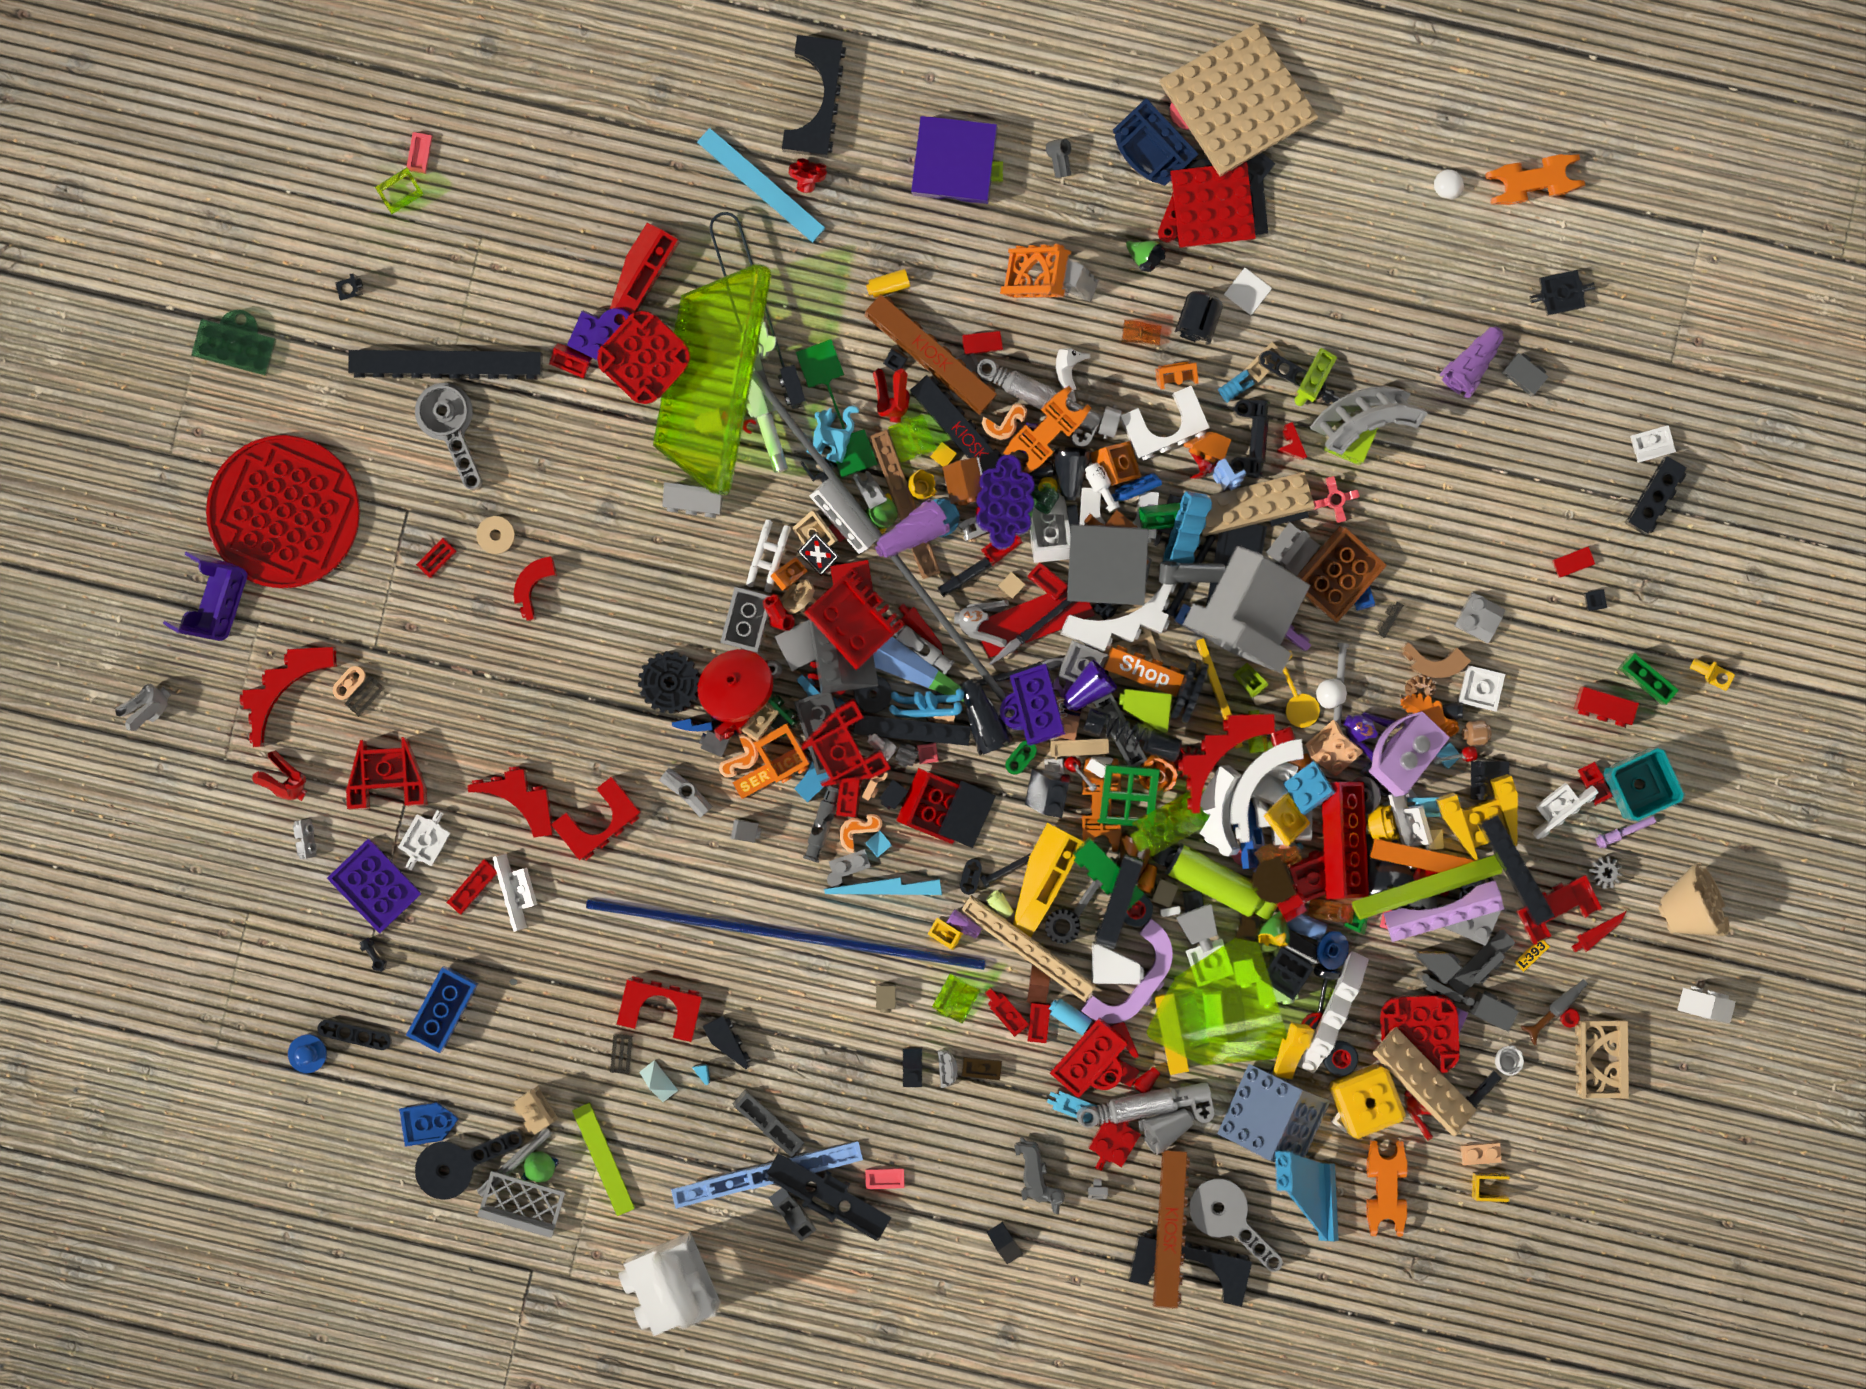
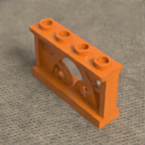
[1000,244,1071,298]

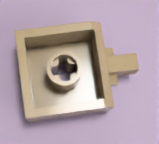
[513,1086,558,1135]

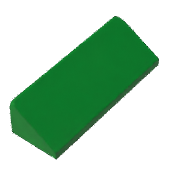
[1139,503,1181,530]

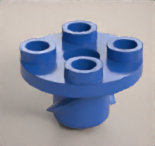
[288,1034,327,1073]

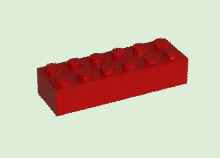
[1322,782,1369,899]

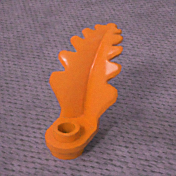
[1400,693,1459,737]

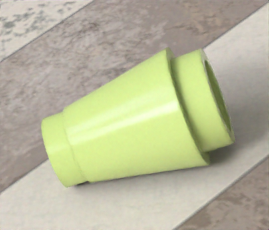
[986,890,1014,919]

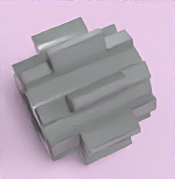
[895,743,918,767]

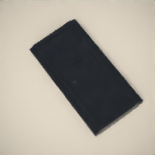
[1205,524,1267,609]

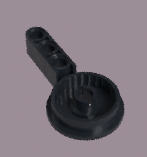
[415,1129,525,1200]

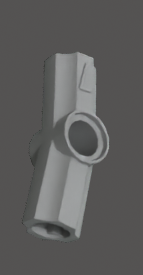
[659,767,713,818]

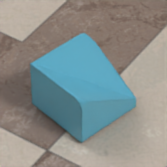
[1436,742,1459,769]
[865,831,892,858]

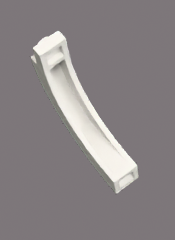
[1230,739,1303,843]

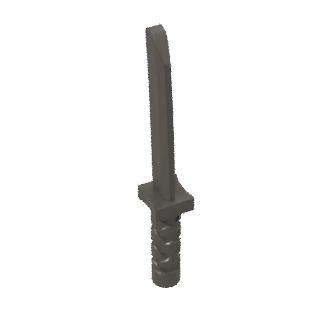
[1073,856,1118,918]

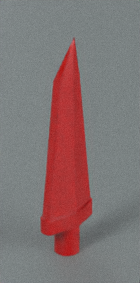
[898,603,944,655]
[1571,911,1627,953]

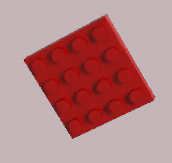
[1170,162,1256,248]

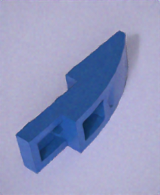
[1233,799,1265,869]

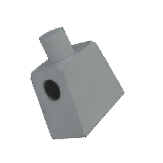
[1176,904,1217,952]

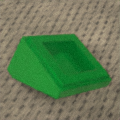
[1344,909,1368,935]

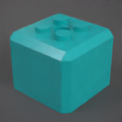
[1603,748,1684,821]

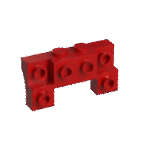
[1516,875,1603,945]

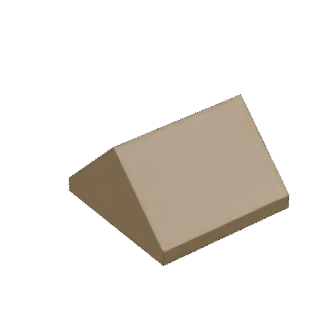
[792,509,838,547]

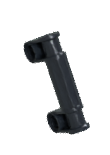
[1228,400,1270,478]

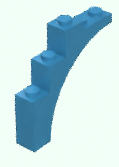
[794,675,845,803]

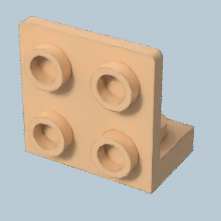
[1305,720,1363,776]

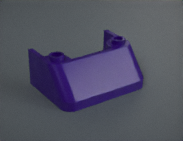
[163,551,247,641]

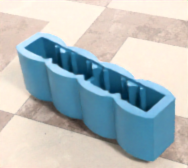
[1163,491,1212,563]

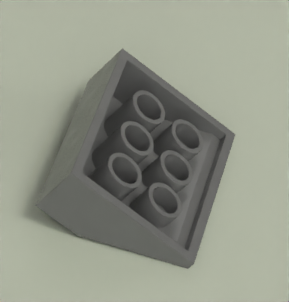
[809,619,878,694]

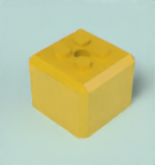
[1328,1063,1406,1139]

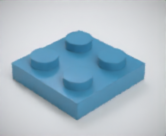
[1283,761,1335,815]

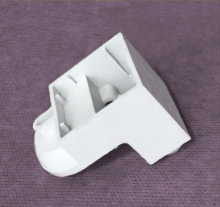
[618,1232,721,1336]

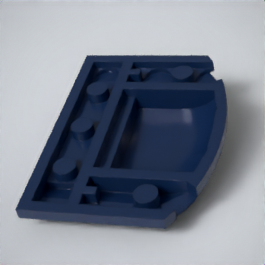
[1113,98,1198,186]

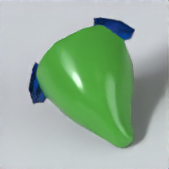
[521,1151,559,1183]

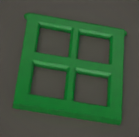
[1097,764,1160,827]

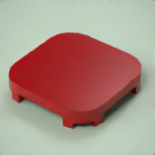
[597,311,691,404]
[1380,995,1460,1073]

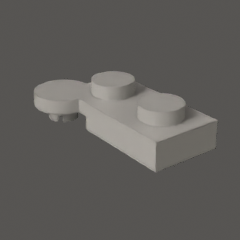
[827,849,871,887]

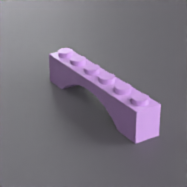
[1383,881,1504,942]

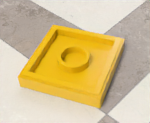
[1263,793,1310,846]

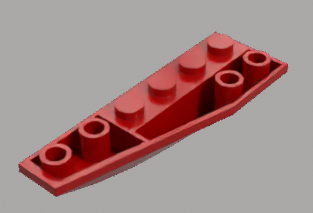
[610,223,680,324]

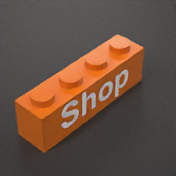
[1103,645,1185,697]

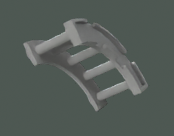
[1310,386,1428,455]

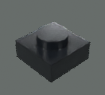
[1584,589,1607,612]

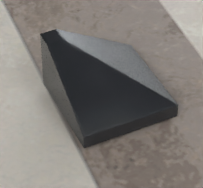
[883,345,908,371]

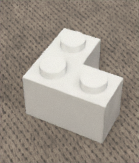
[1678,986,1736,1024]

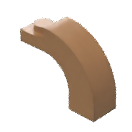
[1401,642,1471,678]

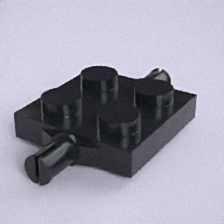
[1529,270,1595,316]

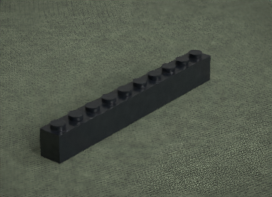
[348,350,543,380]

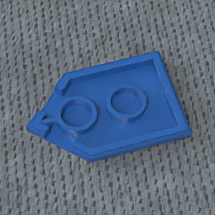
[1105,473,1162,502]
[399,1102,459,1147]

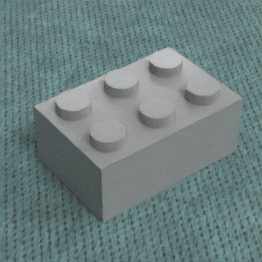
[720,587,769,653]

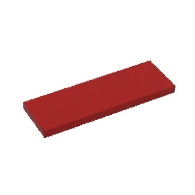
[978,589,1095,659]

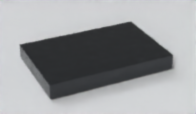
[938,781,996,848]

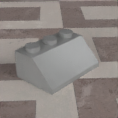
[662,482,724,518]

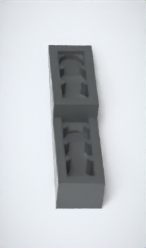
[732,1089,804,1157]

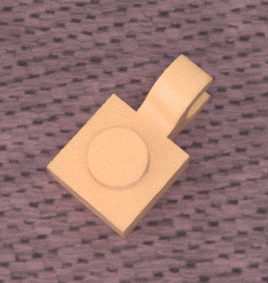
[862,772,887,800]

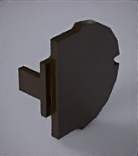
[1252,856,1296,904]

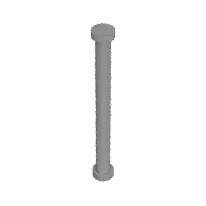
[1333,643,1349,728]

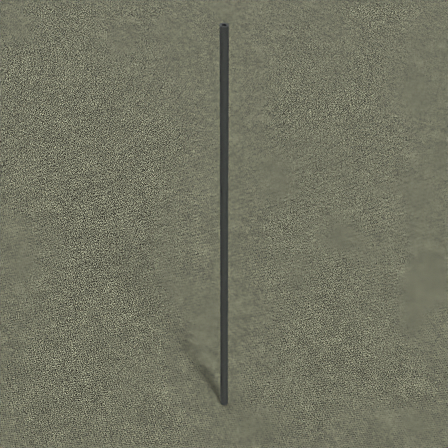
[750,370,1015,716]

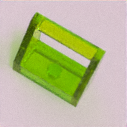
[375,167,424,215]

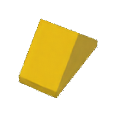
[928,918,963,950]

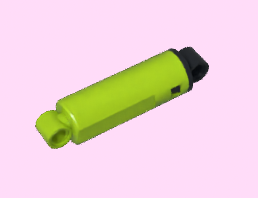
[1151,840,1277,920]

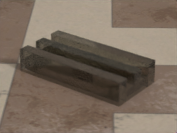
[345,676,385,717]
[610,1034,633,1074]

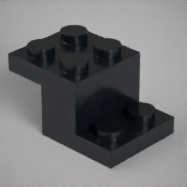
[1260,930,1317,1001]

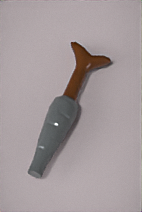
[1521,979,1588,1046]

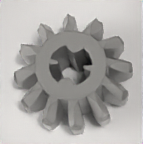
[1589,856,1623,889]

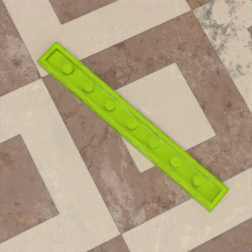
[1352,855,1502,920]

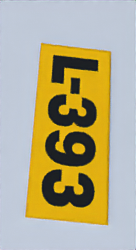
[1514,940,1549,972]

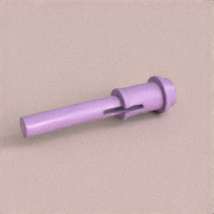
[1595,816,1656,849]

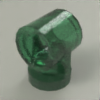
[1030,486,1059,514]

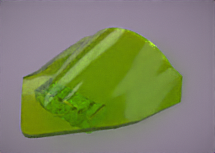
[1147,938,1287,1066]

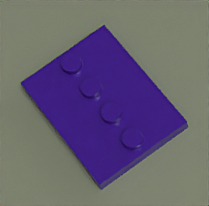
[327,838,422,934]

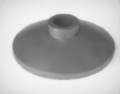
[1352,777,1381,815]

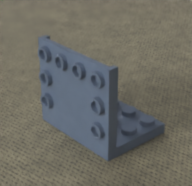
[1217,1064,1330,1163]

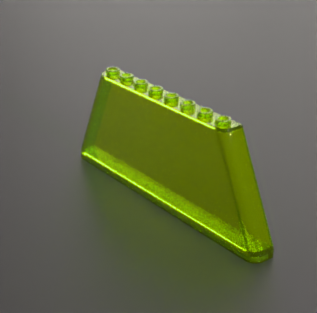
[653,264,771,496]

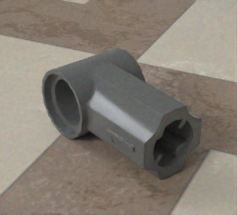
[1046,138,1072,178]

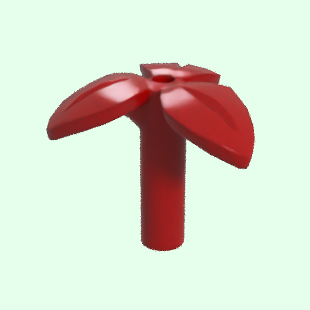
[1189,449,1219,479]

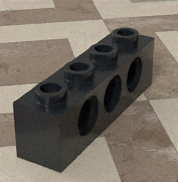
[1625,456,1687,535]

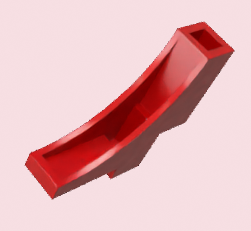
[467,766,554,838]

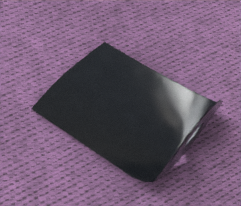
[1366,833,1414,896]

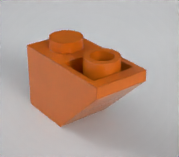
[1183,432,1231,463]

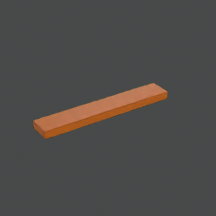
[1370,838,1477,873]

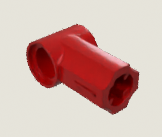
[763,594,795,631]

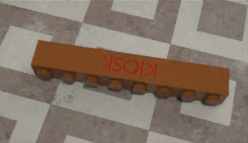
[864,294,997,415]
[1152,1150,1190,1309]

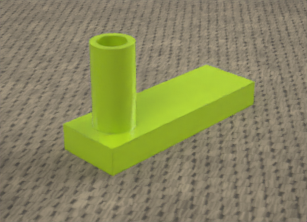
[1294,348,1337,406]

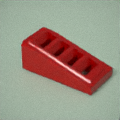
[1110,1021,1139,1058]

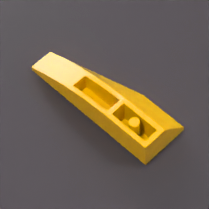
[1013,823,1084,938]

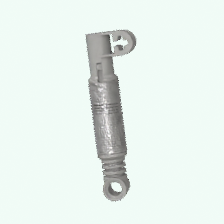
[976,359,1102,448]
[1076,1082,1214,1128]

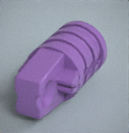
[946,909,982,939]

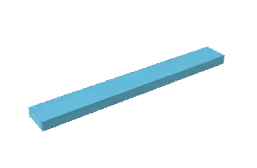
[697,128,825,243]

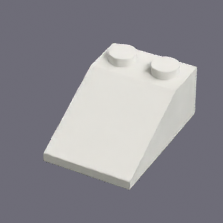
[1029,498,1070,563]

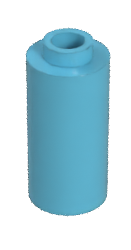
[1049,998,1092,1035]

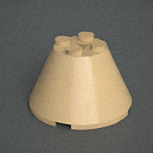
[1658,863,1730,937]

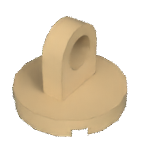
[781,580,816,616]

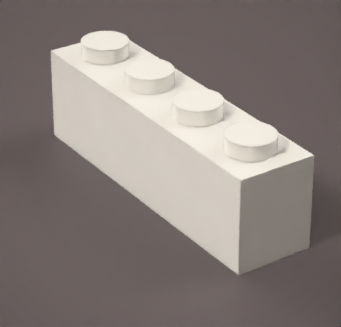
[809,479,876,554]

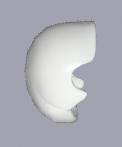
[1434,170,1464,200]
[1316,679,1347,709]
[1495,1045,1524,1076]

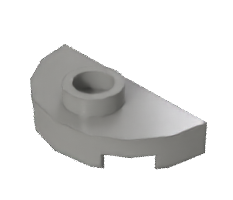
[938,1049,958,1088]

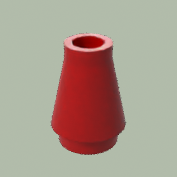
[1133,1067,1161,1093]

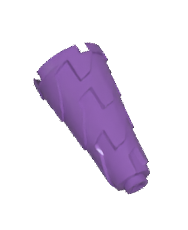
[1440,326,1504,398]
[875,499,950,558]

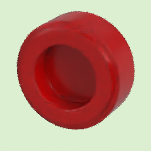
[1560,1008,1580,1028]

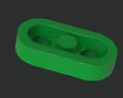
[1005,741,1037,775]

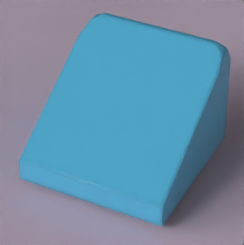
[692,1064,710,1085]

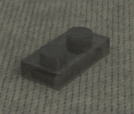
[1375,601,1404,639]

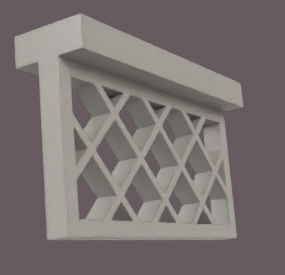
[477,1170,565,1238]

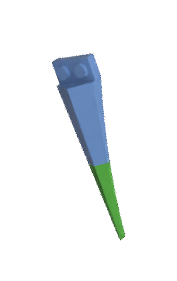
[873,637,964,702]

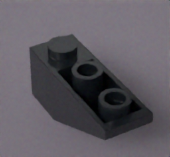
[703,1015,751,1069]

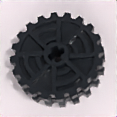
[638,651,700,714]
[1171,659,1208,723]

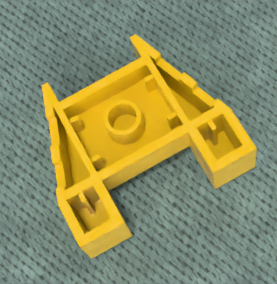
[1436,774,1518,860]

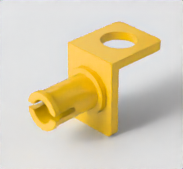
[1690,658,1735,691]

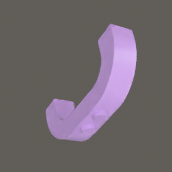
[1081,919,1173,1023]

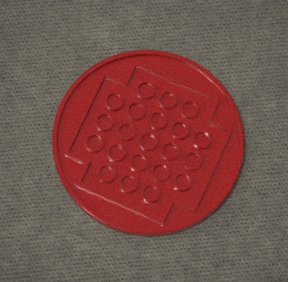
[206,435,360,589]

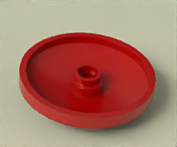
[698,649,773,722]

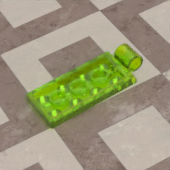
[1130,791,1209,857]

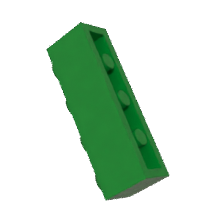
[1072,838,1144,910]

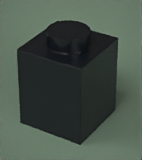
[879,779,908,810]

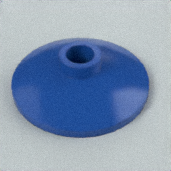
[1317,931,1349,969]

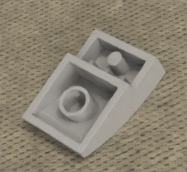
[775,620,815,671]

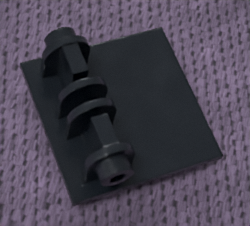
[1470,761,1510,800]

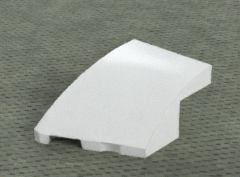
[1252,797,1284,845]

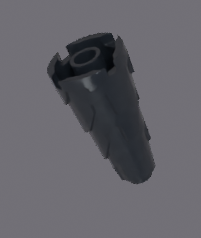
[961,679,1014,756]

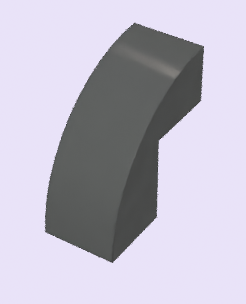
[769,1188,817,1241]

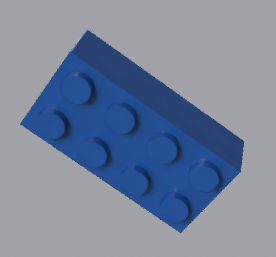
[406,966,479,1053]

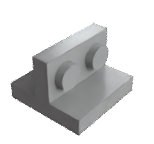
[1266,522,1320,576]

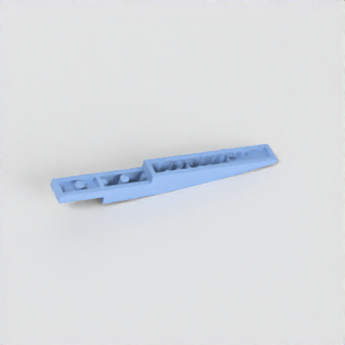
[671,1141,863,1208]

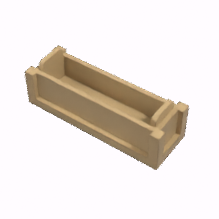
[1050,739,1109,760]

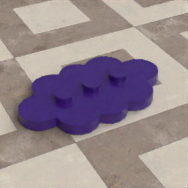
[976,455,1035,549]

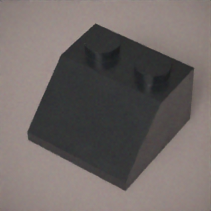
[1025,768,1070,818]

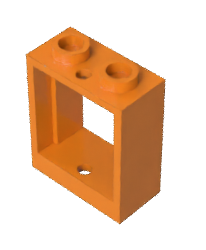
[753,723,812,784]

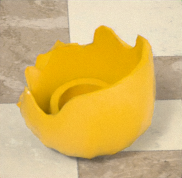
[907,469,937,499]

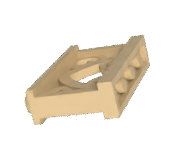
[1575,1020,1629,1099]

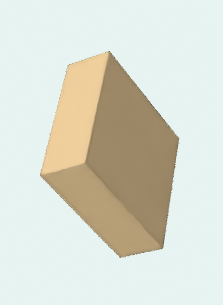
[999,572,1025,599]

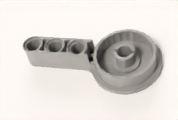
[415,383,482,491]
[1190,1179,1283,1272]

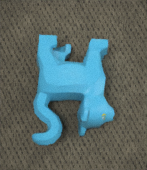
[806,406,859,463]

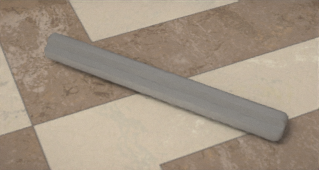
[477,1127,552,1197]

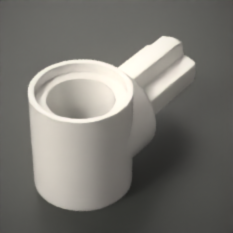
[868,734,898,761]

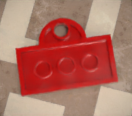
[1050,1017,1129,1099]

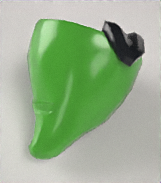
[1126,240,1166,272]

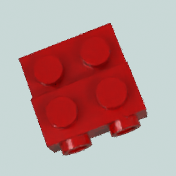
[1287,850,1326,901]

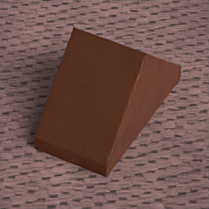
[1027,964,1050,1004]

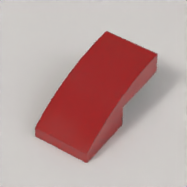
[1577,761,1613,806]

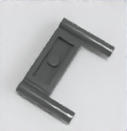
[1417,972,1474,1006]

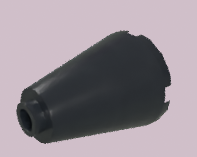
[1053,447,1091,500]

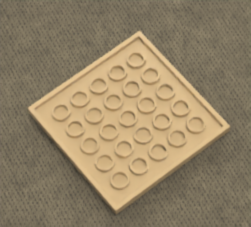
[1159,23,1318,176]

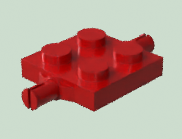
[1088,1121,1141,1171]

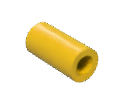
[866,269,910,298]

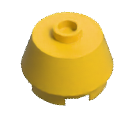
[1367,805,1399,842]

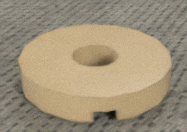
[476,516,515,554]

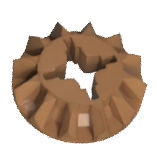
[1405,675,1436,700]

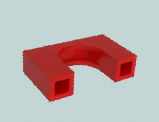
[551,776,641,861]
[616,976,703,1042]

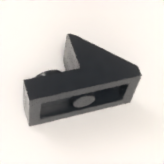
[903,1048,922,1087]

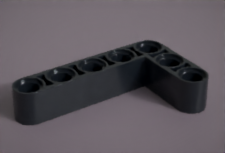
[1094,853,1144,949]

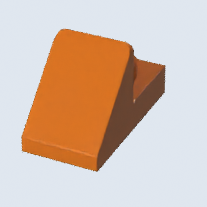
[770,557,808,591]

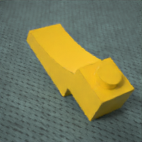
[1272,1023,1314,1079]

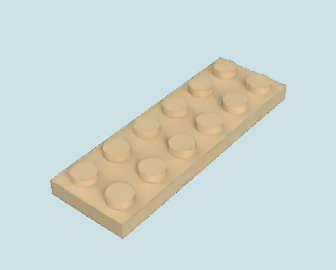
[1202,472,1315,537]
[1372,1027,1477,1137]

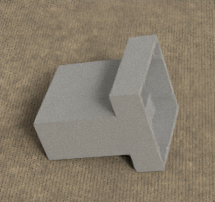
[1183,547,1310,674]

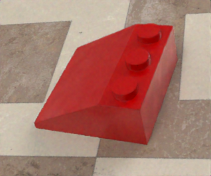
[896,768,959,844]

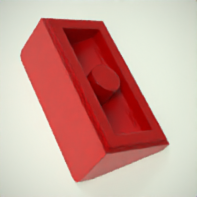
[549,343,592,378]

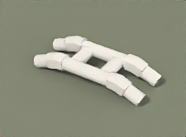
[746,520,791,593]

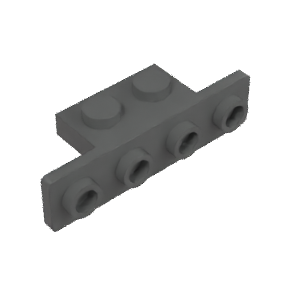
[1448,929,1515,995]

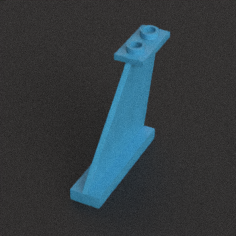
[1275,1151,1339,1242]

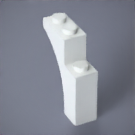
[1200,765,1242,856]

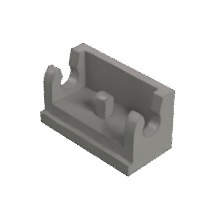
[853,471,887,509]

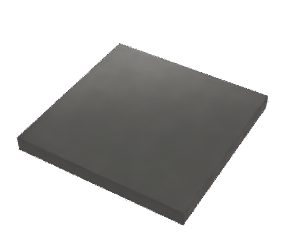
[1067,524,1149,605]

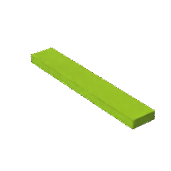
[572,1102,635,1216]

